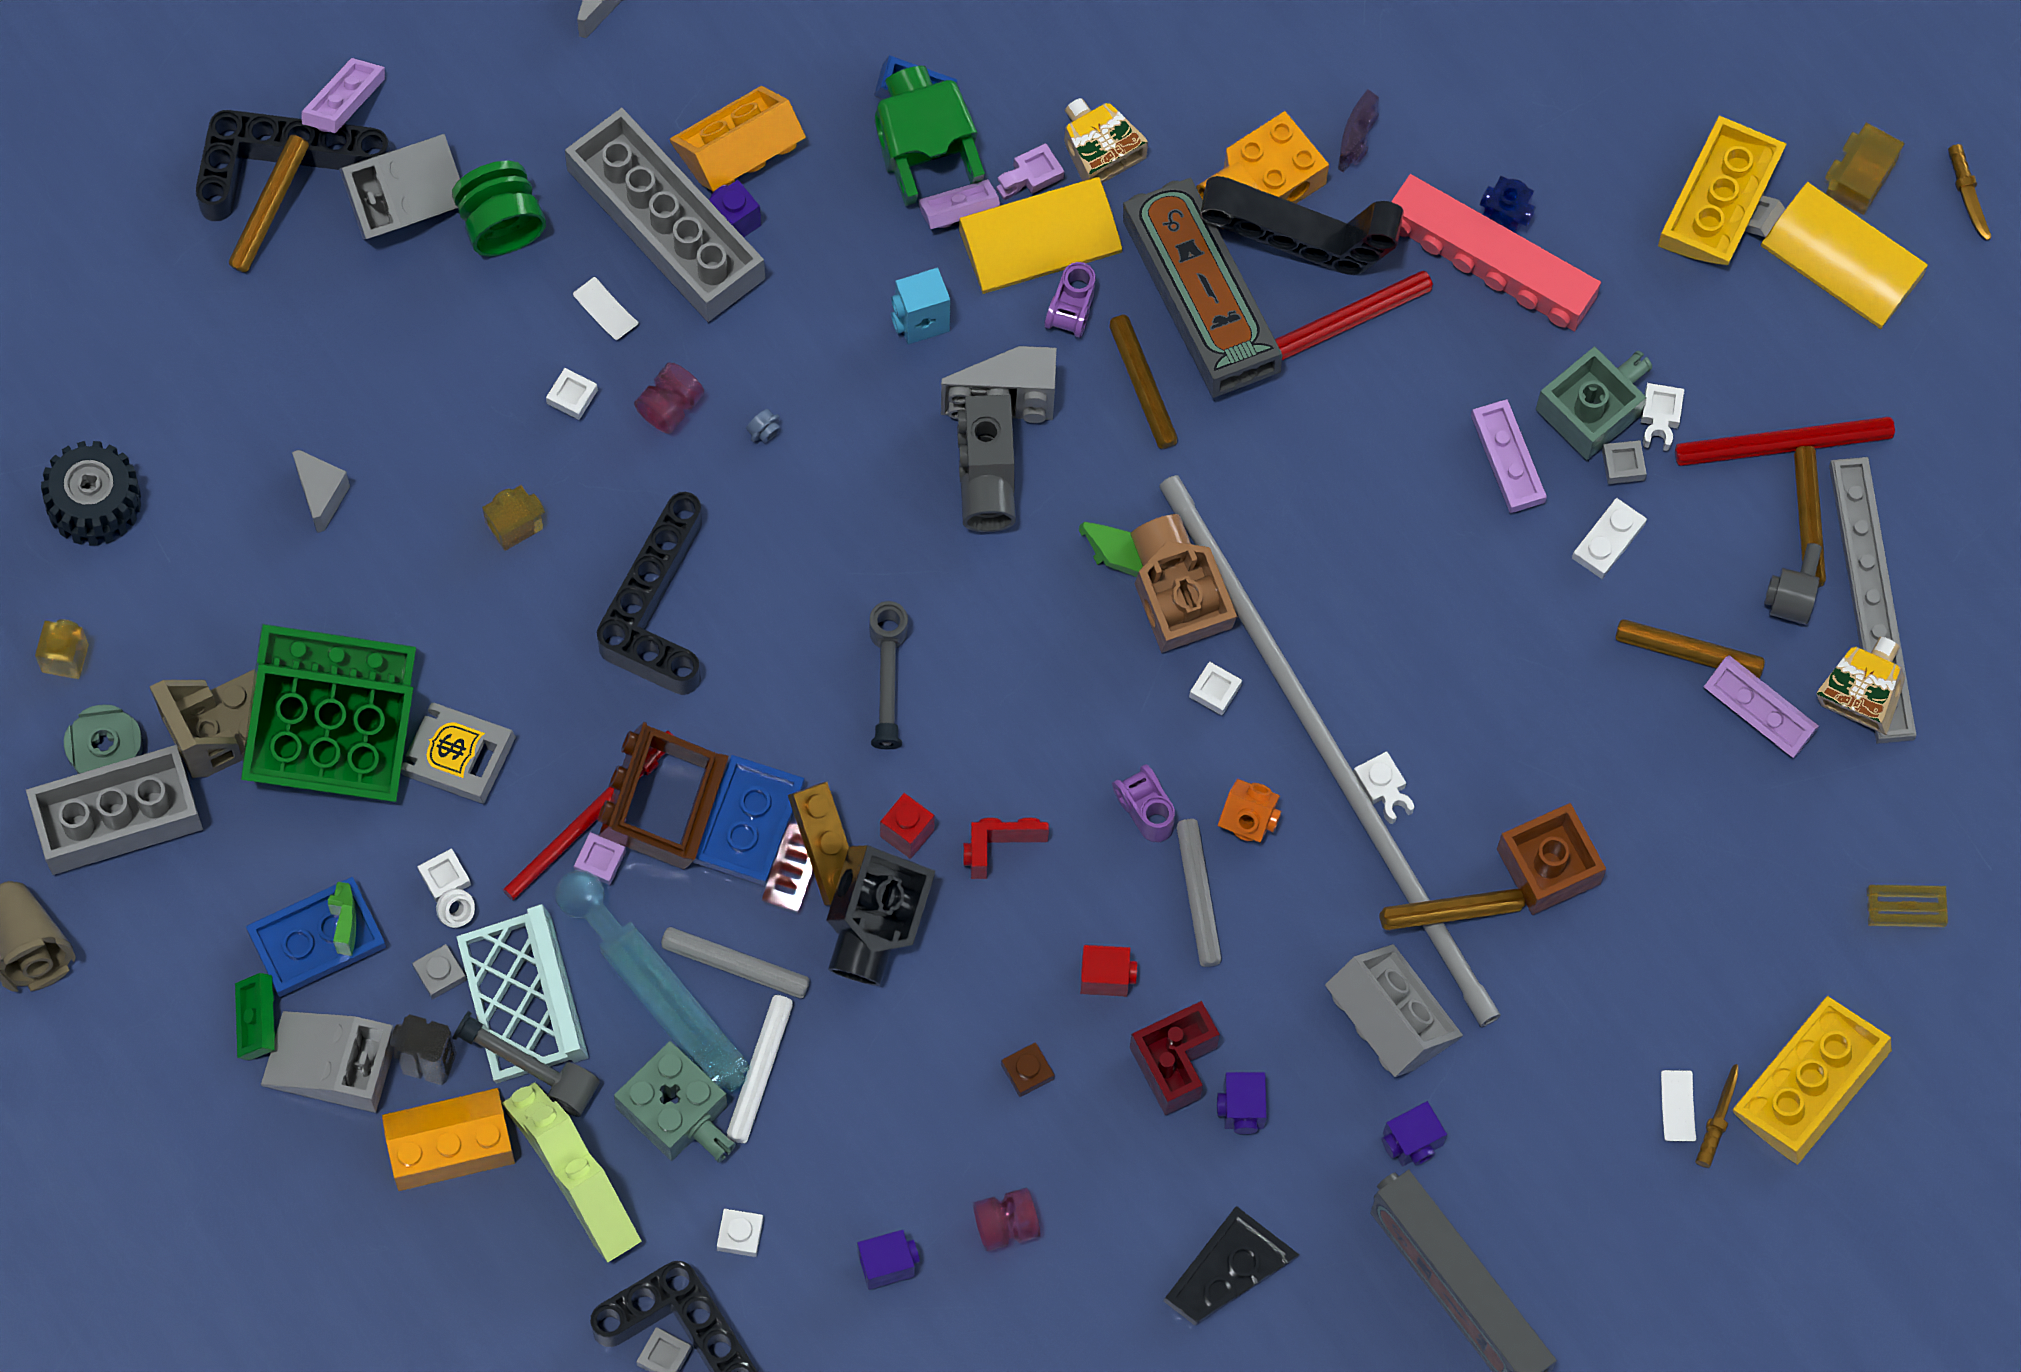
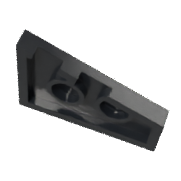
[1163,1206,1300,1325]

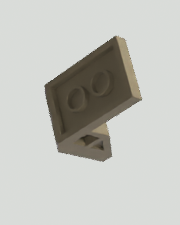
[149,669,255,778]

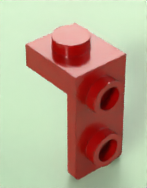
[963,818,1049,879]

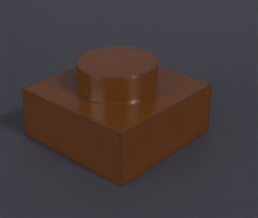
[1001,1042,1055,1097]

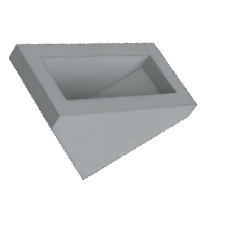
[292,450,350,533]

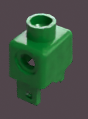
[874,65,985,206]

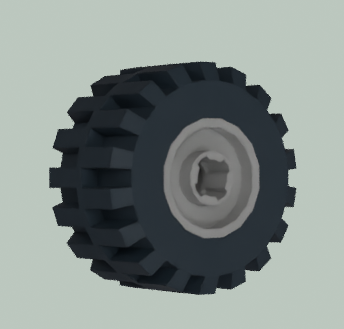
[41,441,141,546]

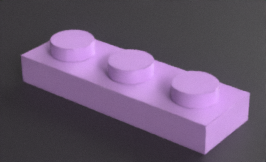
[302,58,385,133]
[1471,399,1547,513]
[1704,655,1819,758]

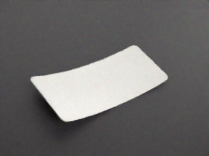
[573,277,638,340]
[1661,1070,1696,1141]

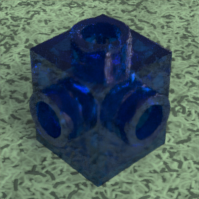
[1480,176,1536,234]

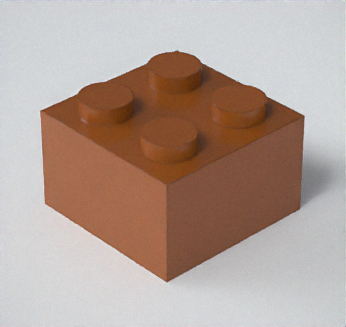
[1497,803,1606,915]

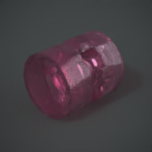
[634,362,704,434]
[973,1187,1040,1252]

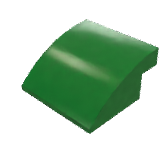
[241,624,416,802]

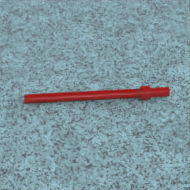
[503,731,674,900]

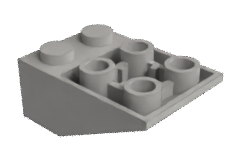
[339,134,460,239]
[941,346,1057,423]
[261,1011,397,1113]

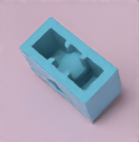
[891,268,950,345]

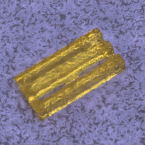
[1867,885,1948,927]

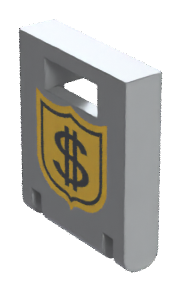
[401,703,516,804]

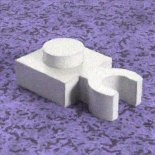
[1641,383,1684,451]
[1353,752,1414,824]

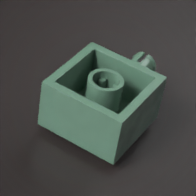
[1536,346,1652,461]
[614,1041,736,1163]

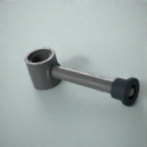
[869,601,908,749]
[452,1011,600,1117]

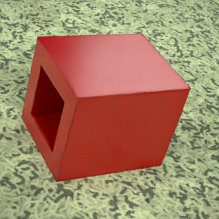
[880,793,935,859]
[1080,945,1137,997]

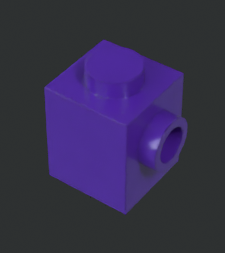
[708,180,761,237]
[1217,1072,1267,1134]
[1382,1101,1447,1167]
[857,1229,920,1290]

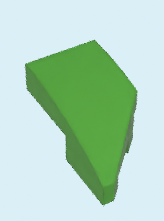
[1079,522,1143,577]
[328,882,356,956]

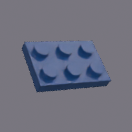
[693,755,805,886]
[246,877,386,997]

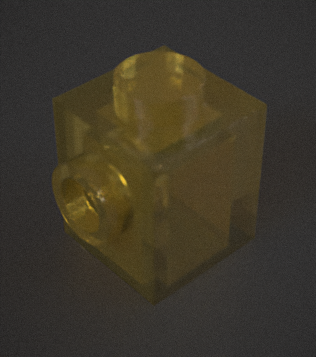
[482,485,545,551]
[35,619,89,679]

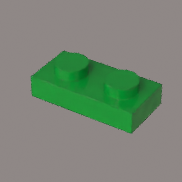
[235,973,275,1061]

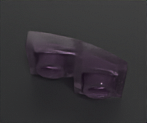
[1338,89,1379,173]

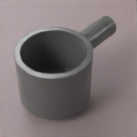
[1764,543,1822,625]

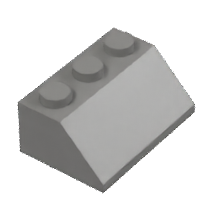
[1325,944,1463,1077]

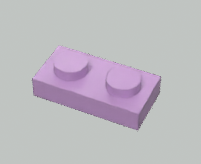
[919,179,1000,229]

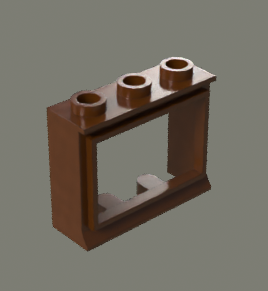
[598,722,729,870]

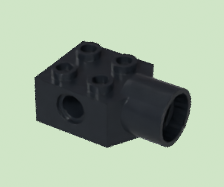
[826,845,936,986]

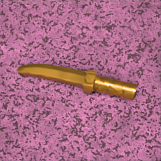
[1948,144,1991,240]
[1695,1064,1738,1168]

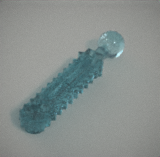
[555,870,750,1093]

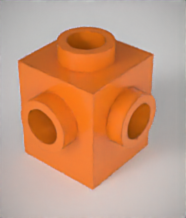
[1217,779,1282,843]

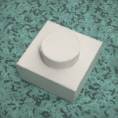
[546,368,598,420]
[1189,661,1242,716]
[417,848,471,903]
[717,1209,763,1257]

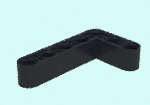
[196,110,390,222]
[1200,176,1404,275]
[597,491,702,695]
[590,1261,757,1372]

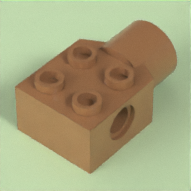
[1131,514,1237,653]

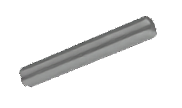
[1177,819,1221,967]
[661,927,809,998]

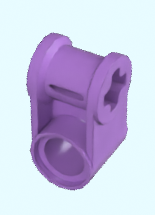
[1044,262,1096,338]
[1112,764,1175,842]

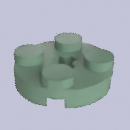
[64,705,143,774]

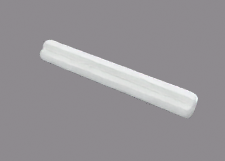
[727,995,793,1143]

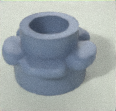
[746,409,781,443]

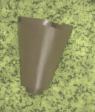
[0,881,76,992]

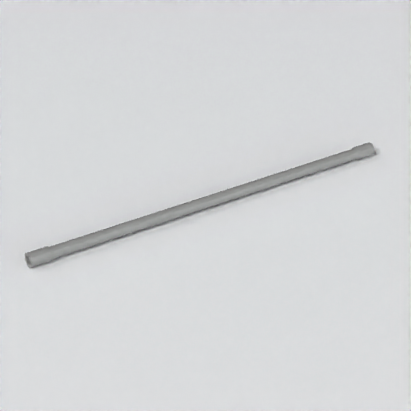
[1159,475,1501,1027]

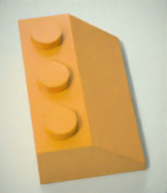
[669,85,806,191]
[382,1088,515,1191]

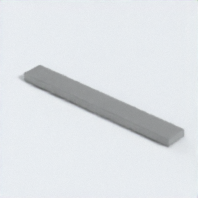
[1829,457,1916,744]

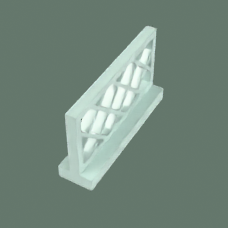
[456,904,589,1084]

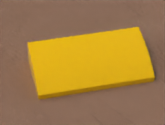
[1658,115,1787,265]
[959,177,1122,294]
[1761,181,1928,329]
[1733,996,1892,1165]

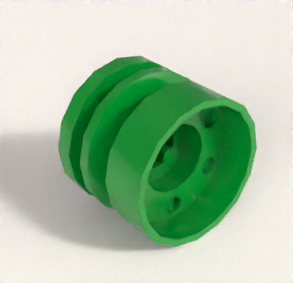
[452,160,546,256]

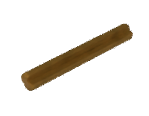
[229,135,309,272]
[1109,314,1177,449]
[1794,446,1826,587]
[1616,619,1765,678]
[1379,888,1525,930]

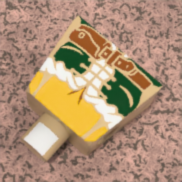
[1064,98,1148,183]
[1816,636,1905,735]

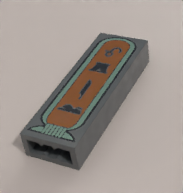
[1123,177,1282,398]
[1370,1169,1557,1372]

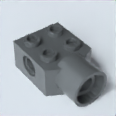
[957,394,1016,532]

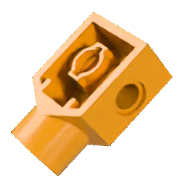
[1196,111,1329,229]

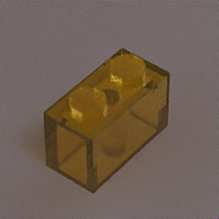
[1825,123,1905,215]

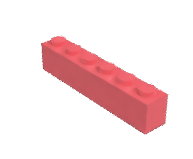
[1391,174,1601,332]

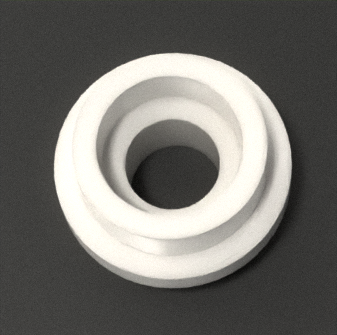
[436,888,475,928]

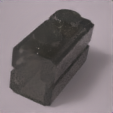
[390,1014,457,1085]

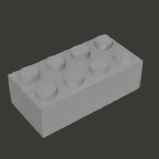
[26,745,203,875]

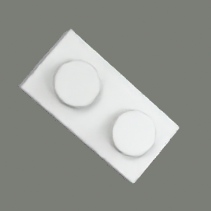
[1572,498,1647,579]

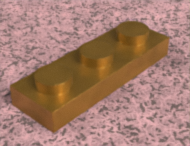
[788,782,849,905]

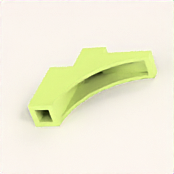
[502,1082,642,1262]

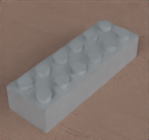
[565,108,765,322]

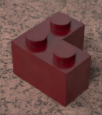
[1130,1001,1220,1115]

